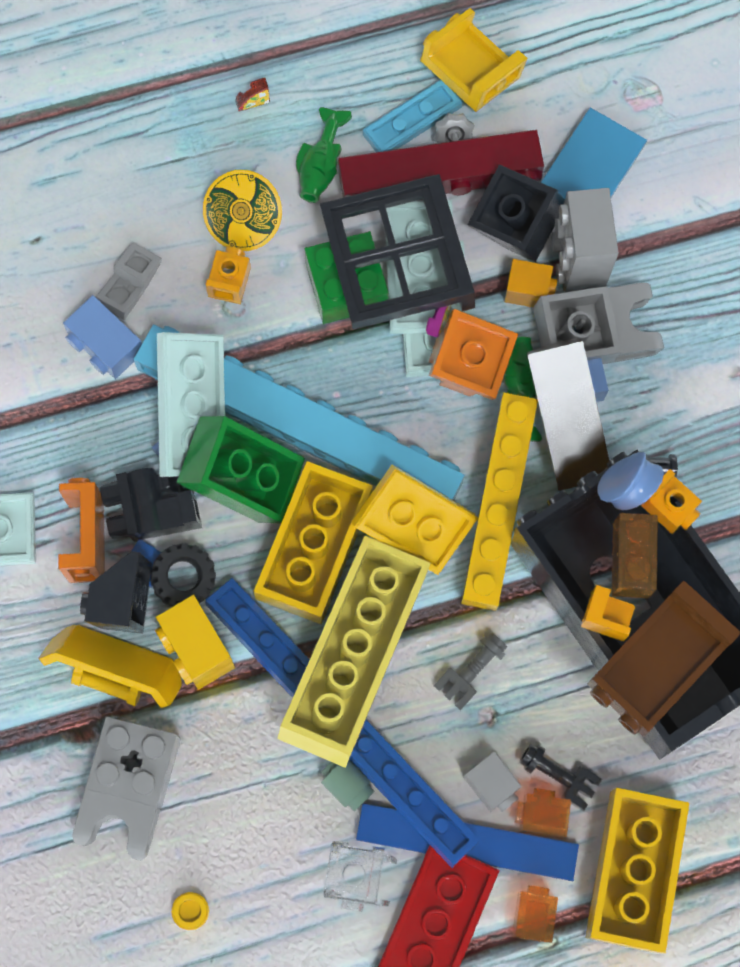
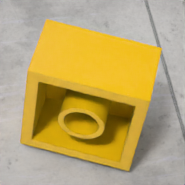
[155,595,235,690]

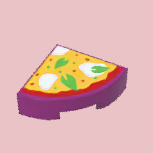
[426,305,451,338]

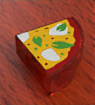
[235,78,270,111]

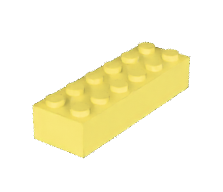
[278,536,431,768]

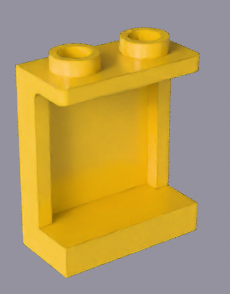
[420,8,528,112]

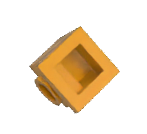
[206,247,251,305]
[641,469,702,534]

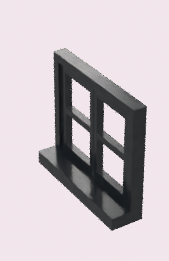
[320,174,475,329]

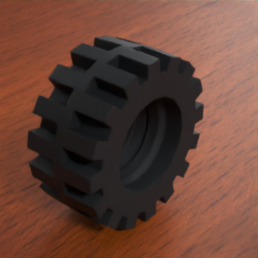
[150,543,216,607]

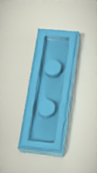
[363,79,463,152]

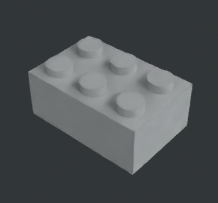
[551,188,619,293]

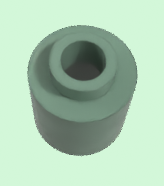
[321,760,375,812]

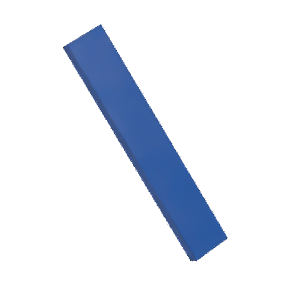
[356,804,579,881]

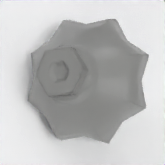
[434,113,475,143]

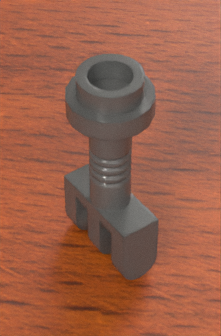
[434,633,507,710]

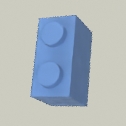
[63,295,142,380]

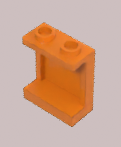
[58,478,105,583]

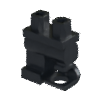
[100,468,202,542]

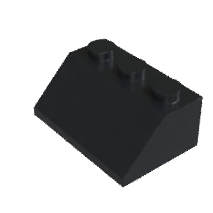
[80,551,152,634]

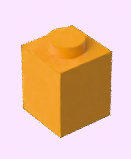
[504,259,557,308]

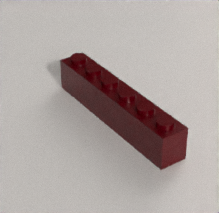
[338,130,545,200]

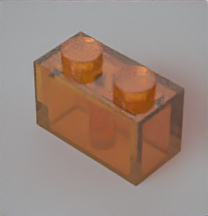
[612,513,658,598]

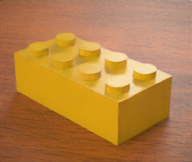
[254,461,373,625]
[585,787,690,954]

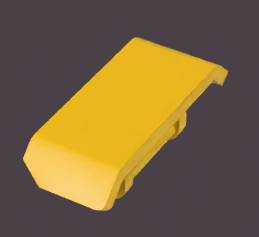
[38,625,182,708]

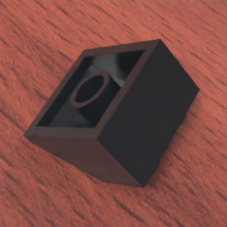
[467,164,565,262]

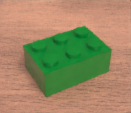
[177,416,305,524]

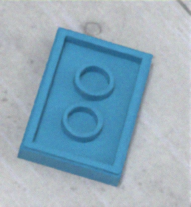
[541,107,647,199]

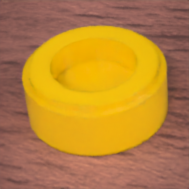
[171,892,210,930]

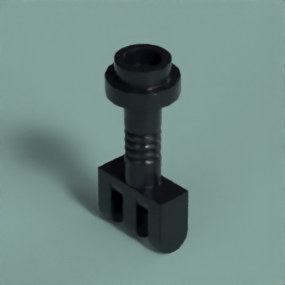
[520,744,602,811]

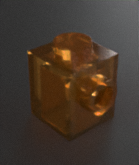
[514,788,571,839]

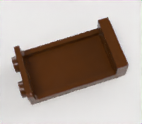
[587,581,740,737]

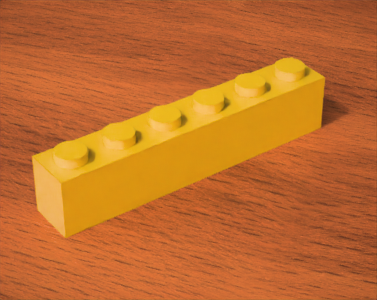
[461,392,538,611]

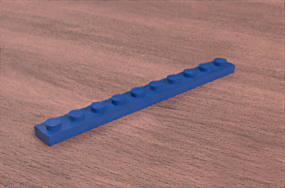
[205,578,480,868]

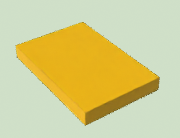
[351,464,478,575]

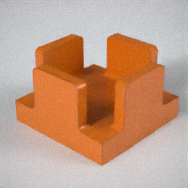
[428,309,518,400]

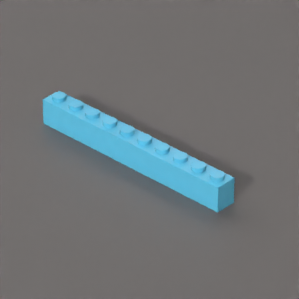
[134,324,465,501]

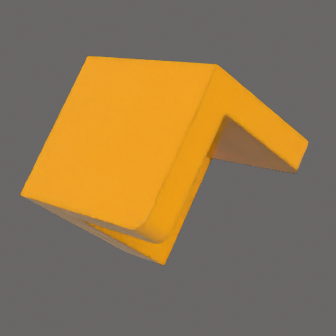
[581,585,635,642]

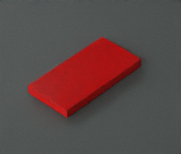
[378,845,500,967]

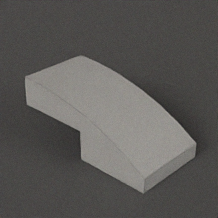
[96,242,162,320]

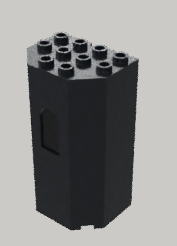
[510,450,740,760]

